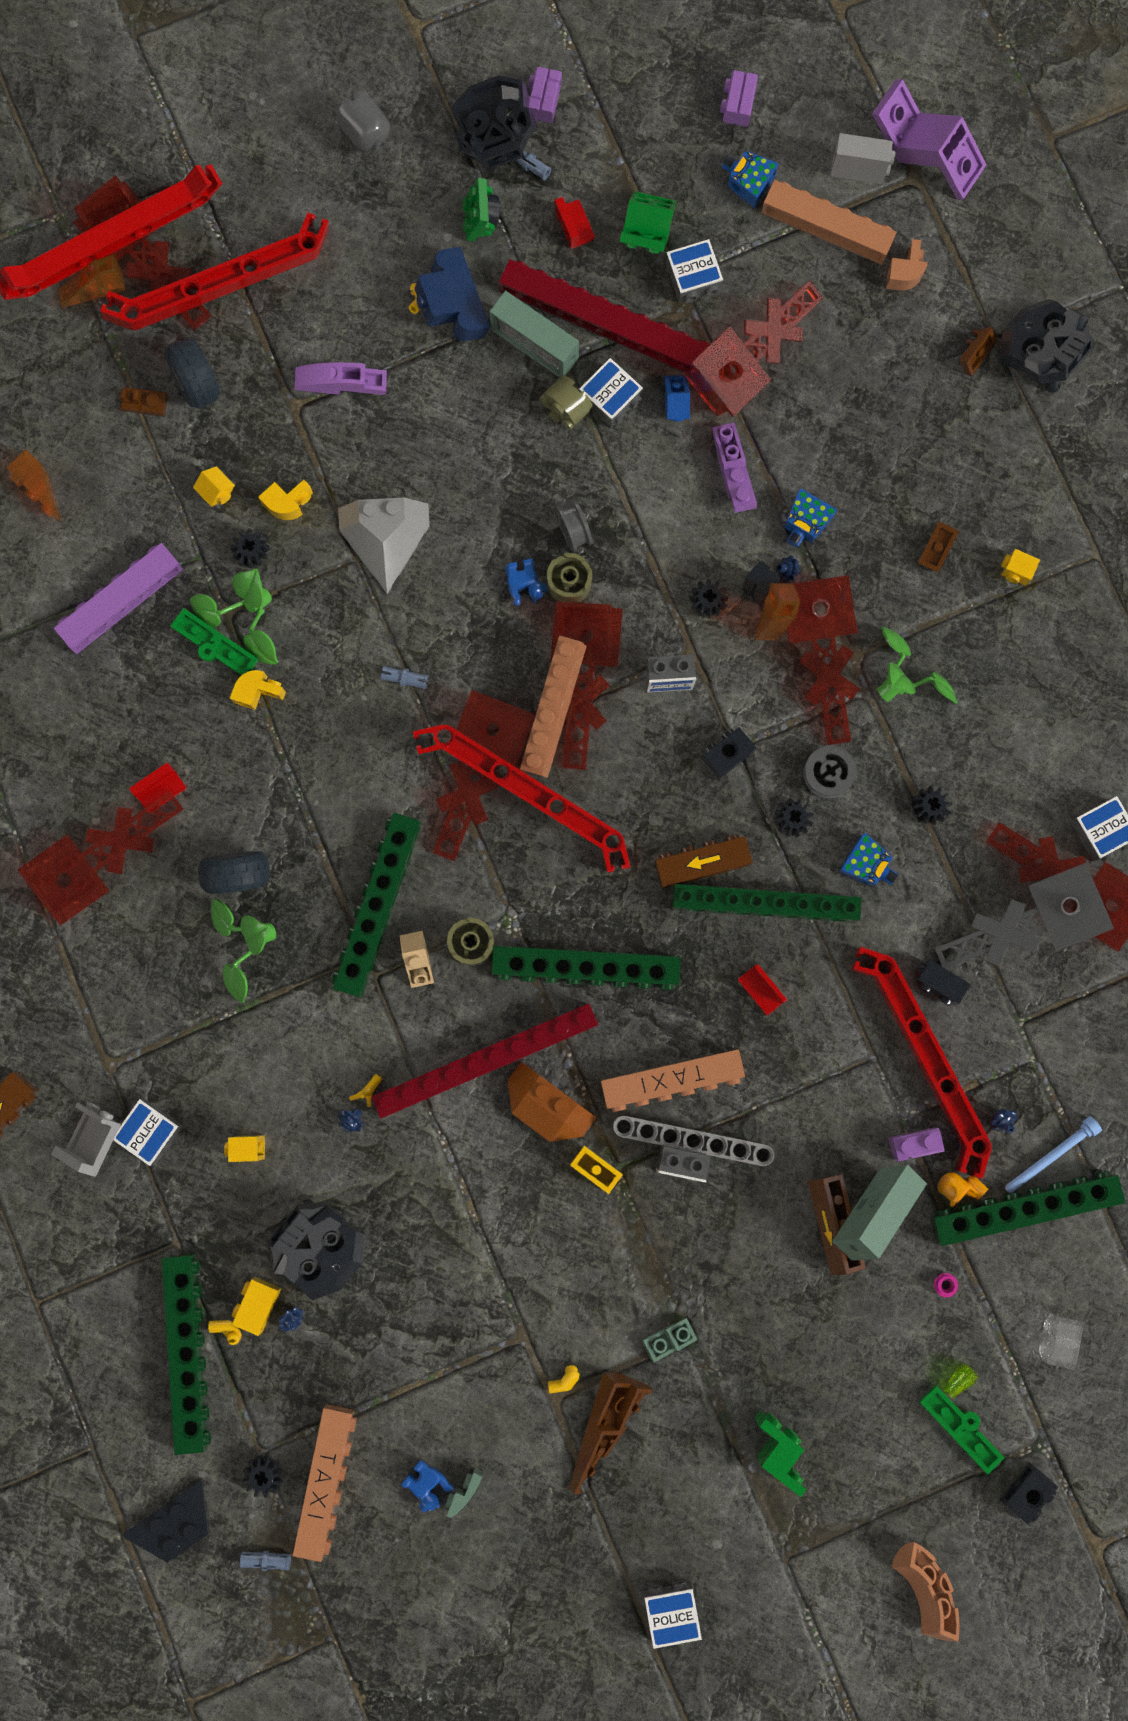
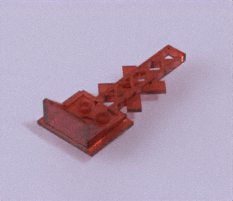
[73,175,211,331]
[684,281,823,417]
[780,575,860,745]
[550,602,623,770]
[433,690,536,861]
[18,791,184,926]
[986,822,1128,952]

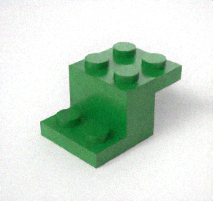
[620,191,677,253]
[754,1411,807,1497]

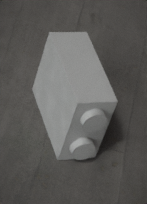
[830,133,895,184]

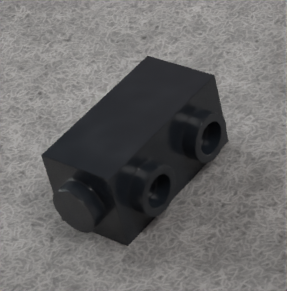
[915,960,971,1006]

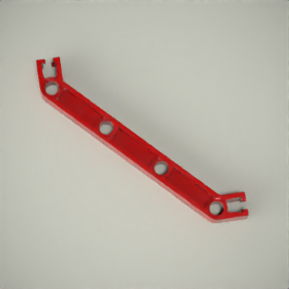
[0,164,223,300]
[100,212,329,330]
[413,725,630,872]
[850,947,992,1179]

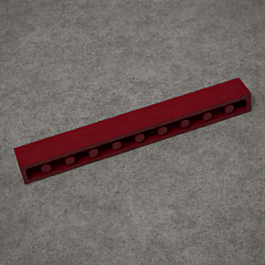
[499,259,714,379]
[372,1004,598,1119]

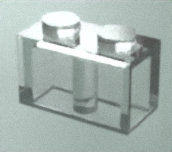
[1039,1313,1084,1370]

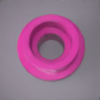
[934,1273,958,1297]

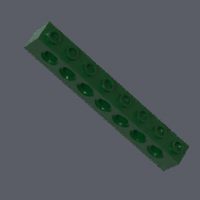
[331,812,422,999]
[672,884,862,923]
[492,946,681,990]
[930,1171,1126,1247]
[162,1254,211,1455]

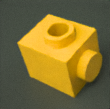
[193,466,235,507]
[1001,549,1040,586]

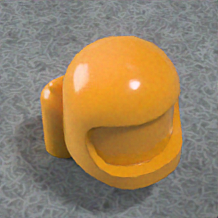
[937,1172,988,1208]

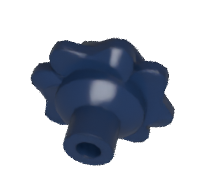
[776,555,799,583]
[338,1108,364,1132]
[991,1109,1017,1133]
[278,1306,303,1332]

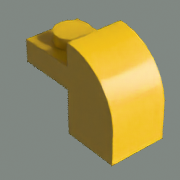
[258,480,313,520]
[230,670,286,710]

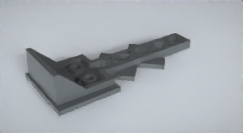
[935,863,1114,970]

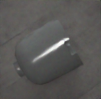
[335,91,390,152]

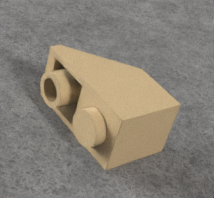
[400,931,434,988]

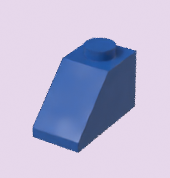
[664,375,690,422]

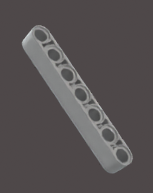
[613,1116,774,1166]

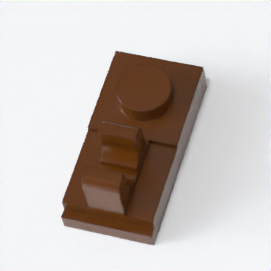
[960,327,997,376]
[120,387,168,417]
[918,521,959,573]

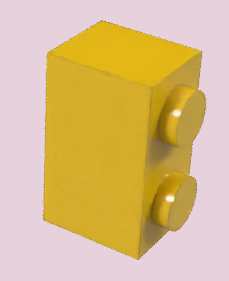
[224,1135,265,1162]
[570,1145,623,1194]
[231,1277,281,1336]

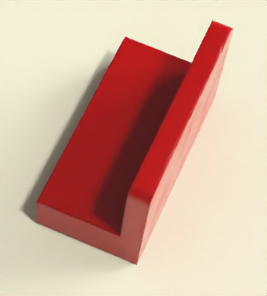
[555,197,595,249]
[129,762,187,814]
[737,964,787,1016]

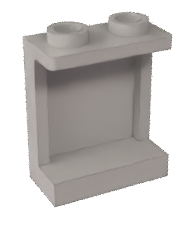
[51,1102,121,1177]

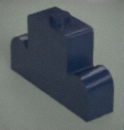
[414,246,490,341]

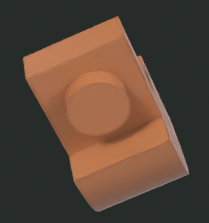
[886,239,928,290]

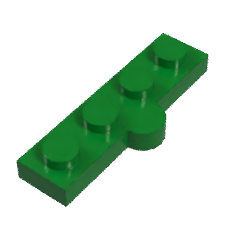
[170,608,259,676]
[919,1384,1005,1475]

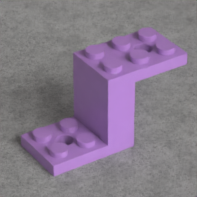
[872,79,986,199]

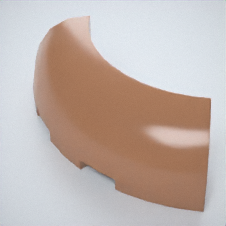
[891,1542,959,1642]

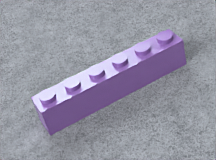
[54,543,183,654]

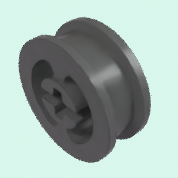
[554,497,593,552]
[803,746,856,799]

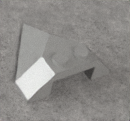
[338,498,430,595]

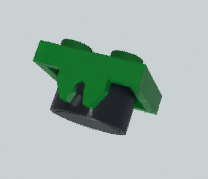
[462,178,500,242]

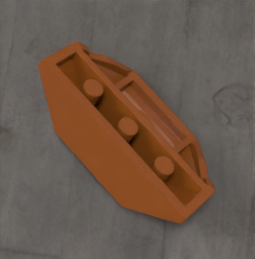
[508,1061,596,1142]

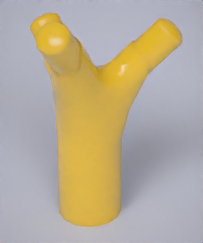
[349,1074,383,1107]

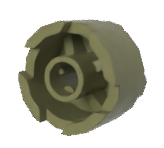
[539,375,593,430]
[547,553,592,604]
[447,917,495,966]

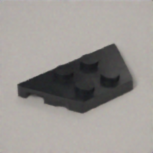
[123,1478,210,1563]

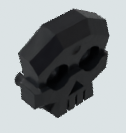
[451,75,537,170]
[1000,299,1094,393]
[267,1199,366,1301]

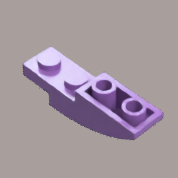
[294,362,387,395]
[712,423,757,513]

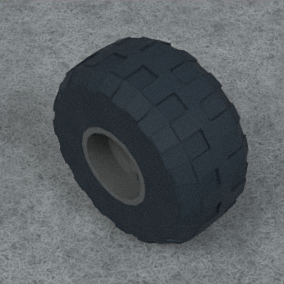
[164,337,220,409]
[198,851,270,894]

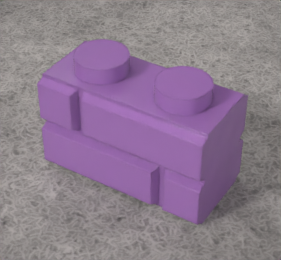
[528,67,562,123]
[720,70,758,127]
[888,1127,944,1162]

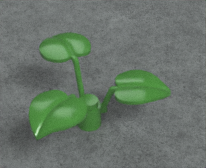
[190,569,279,665]
[877,626,958,705]
[211,898,276,1003]

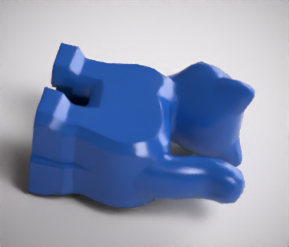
[505,559,547,606]
[401,1459,454,1513]

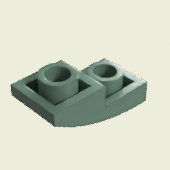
[641,1318,697,1362]
[445,1468,483,1518]

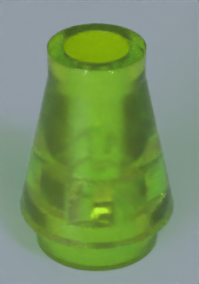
[943,1363,979,1399]

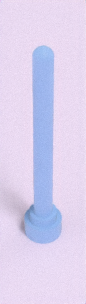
[1005,1116,1102,1193]

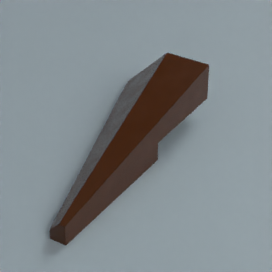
[568,1372,653,1494]

